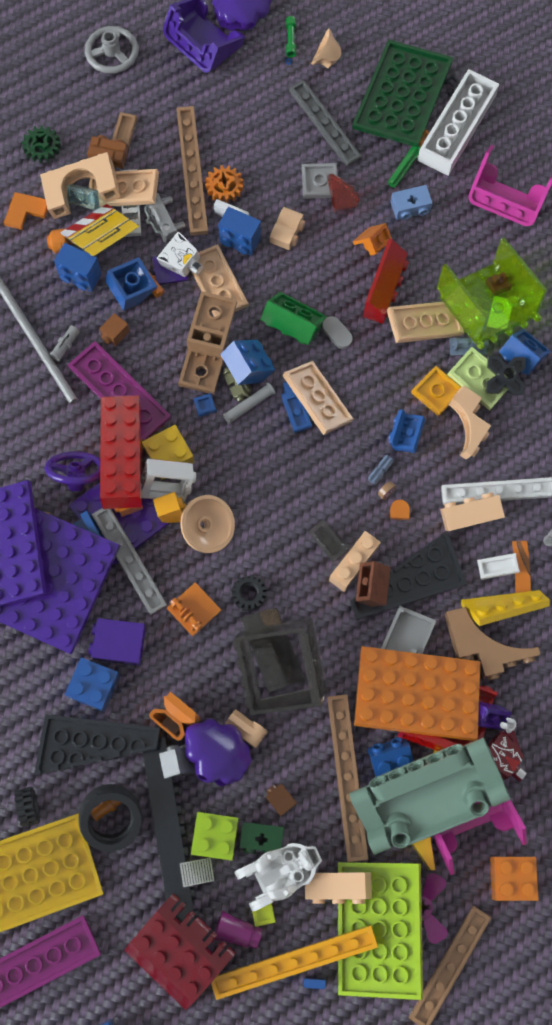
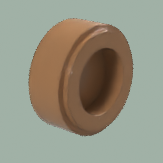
[378,481,396,500]

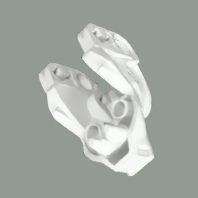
[234,843,322,911]

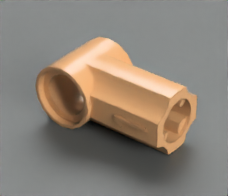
[225,709,268,748]

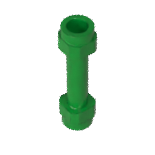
[286,16,296,57]

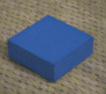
[193,393,217,417]
[303,977,326,989]

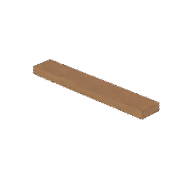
[408,905,492,1025]

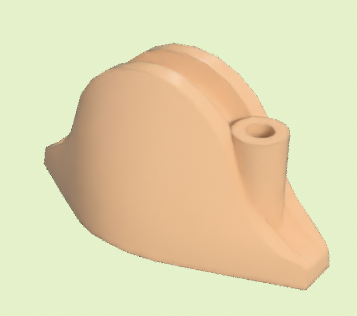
[311,29,341,68]

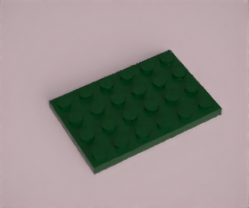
[352,39,453,147]

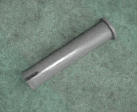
[223,382,276,424]

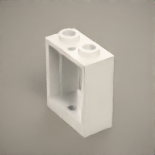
[142,459,196,502]

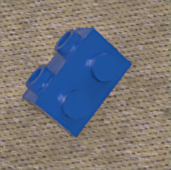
[389,409,426,453]
[367,737,413,777]

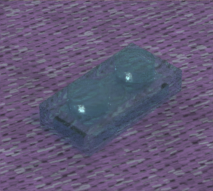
[67,184,100,210]

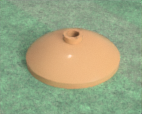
[180,495,235,553]

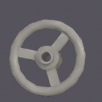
[85,26,139,74]

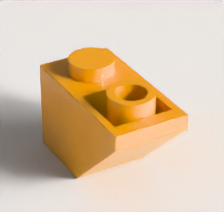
[153,492,186,523]

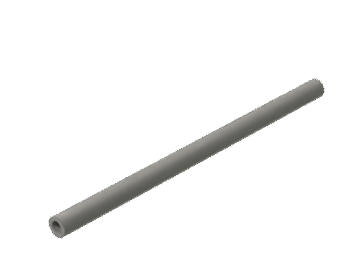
[0,277,78,404]

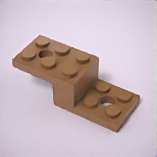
[178,291,237,395]

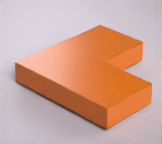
[4,192,48,230]

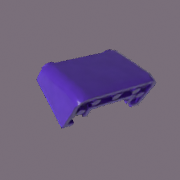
[163,0,245,72]

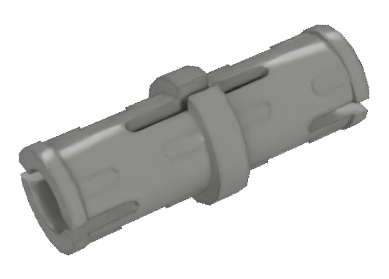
[50,325,80,361]

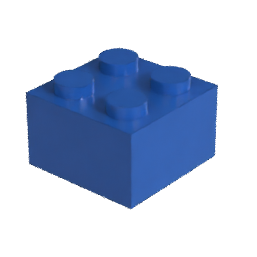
[218,206,261,256]
[54,243,102,292]
[220,340,275,385]
[65,658,120,712]

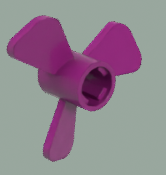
[421,873,448,944]

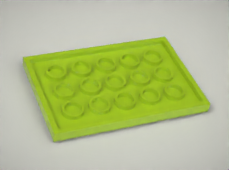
[338,862,423,1000]

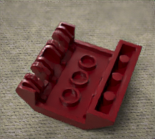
[124,893,236,1010]

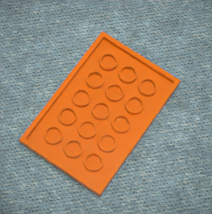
[354,646,480,741]

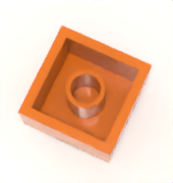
[490,857,538,901]

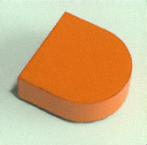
[390,500,410,520]

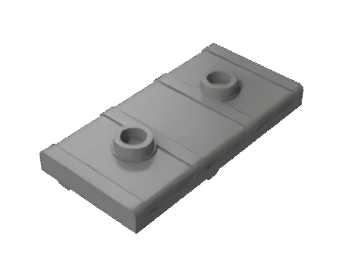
[381,606,436,654]

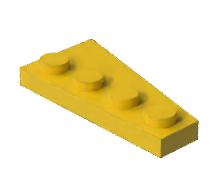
[461,590,550,626]

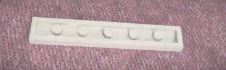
[441,477,552,505]

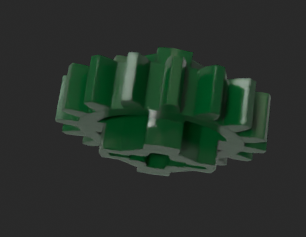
[21,125,61,163]

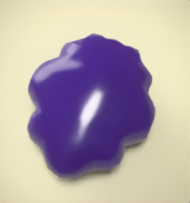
[212,0,272,31]
[184,719,252,787]

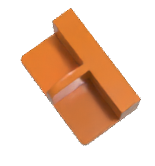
[353,223,392,256]

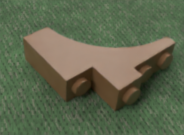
[444,607,540,681]

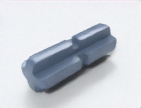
[368,455,393,485]

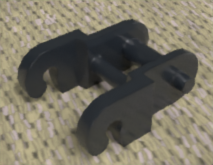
[444,72,462,97]

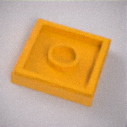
[411,366,461,417]

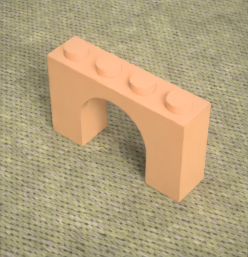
[40,152,121,219]

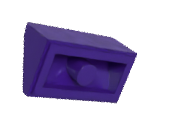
[478,702,512,730]

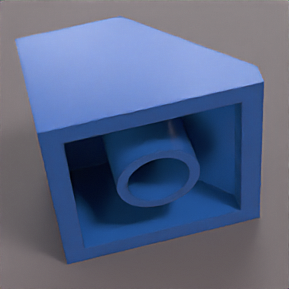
[106,257,157,311]
[499,328,551,375]

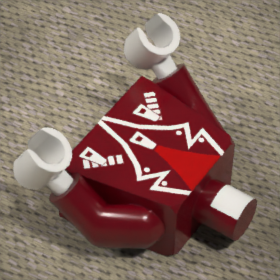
[488,718,527,782]

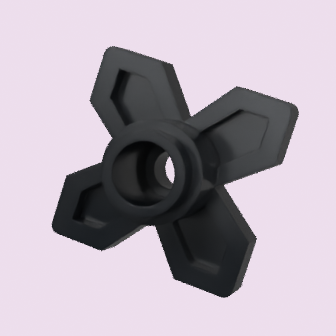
[485,355,526,395]

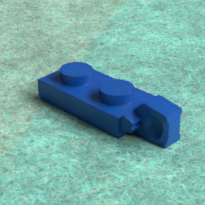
[281,382,312,433]

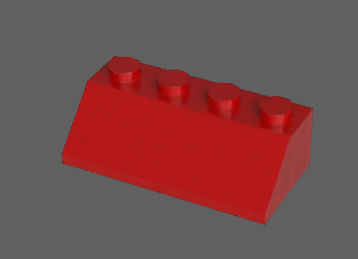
[363,238,409,324]

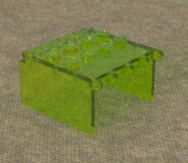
[437,238,547,350]

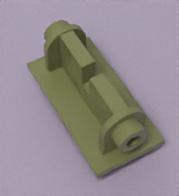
[223,367,251,402]

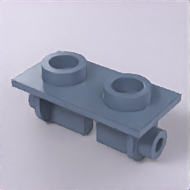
[449,338,489,356]

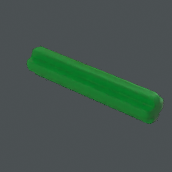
[388,146,421,188]

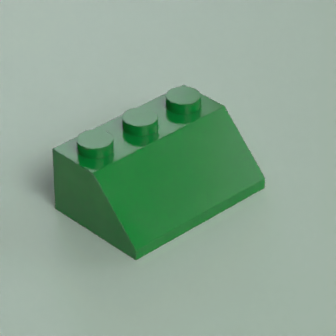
[260,292,328,345]

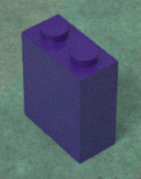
[89,618,146,666]

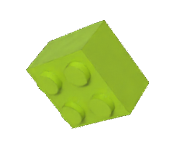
[191,812,239,861]

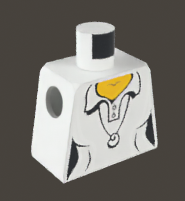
[157,232,203,277]

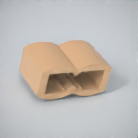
[270,207,305,250]

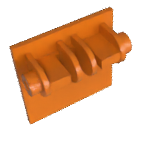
[166,582,222,637]

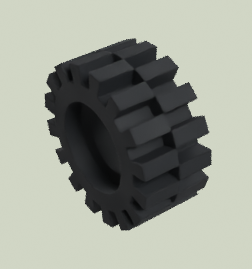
[232,574,267,612]
[14,786,40,827]

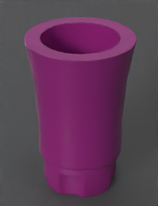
[215,910,262,949]

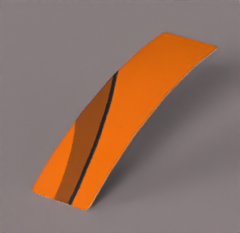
[512,541,531,593]

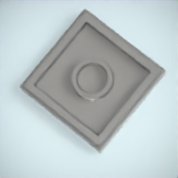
[301,163,339,199]

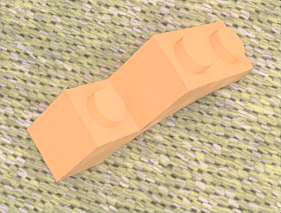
[448,385,491,459]

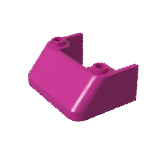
[469,145,552,226]
[433,800,527,875]

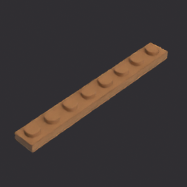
[176,106,208,236]
[327,694,368,862]

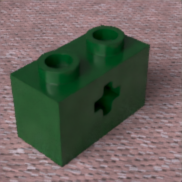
[240,822,284,854]

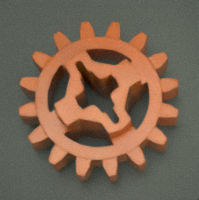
[205,165,244,203]

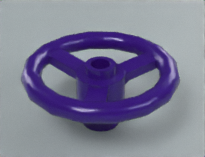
[44,451,100,492]

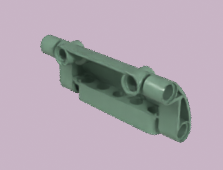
[349,737,511,855]

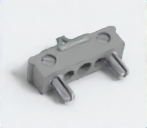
[144,193,185,243]

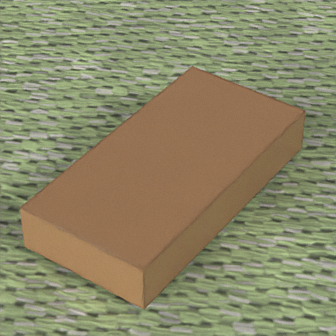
[112,112,138,149]

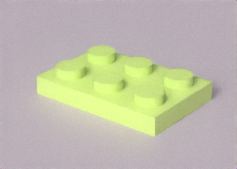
[447,347,507,411]

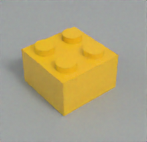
[142,425,194,480]

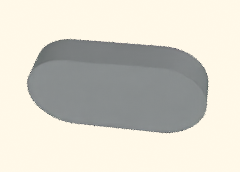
[322,316,352,349]

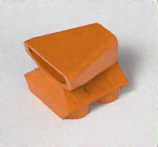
[149,692,201,741]

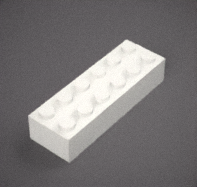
[417,69,499,176]

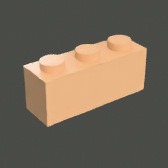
[440,492,505,531]
[329,531,381,592]
[305,872,372,904]

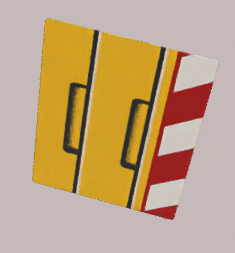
[61,204,139,256]

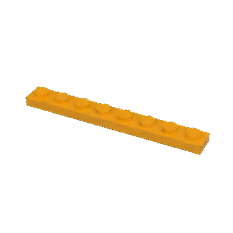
[211,925,378,1000]

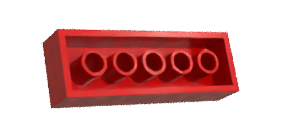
[100,395,142,509]

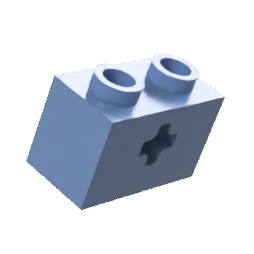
[390,185,432,220]

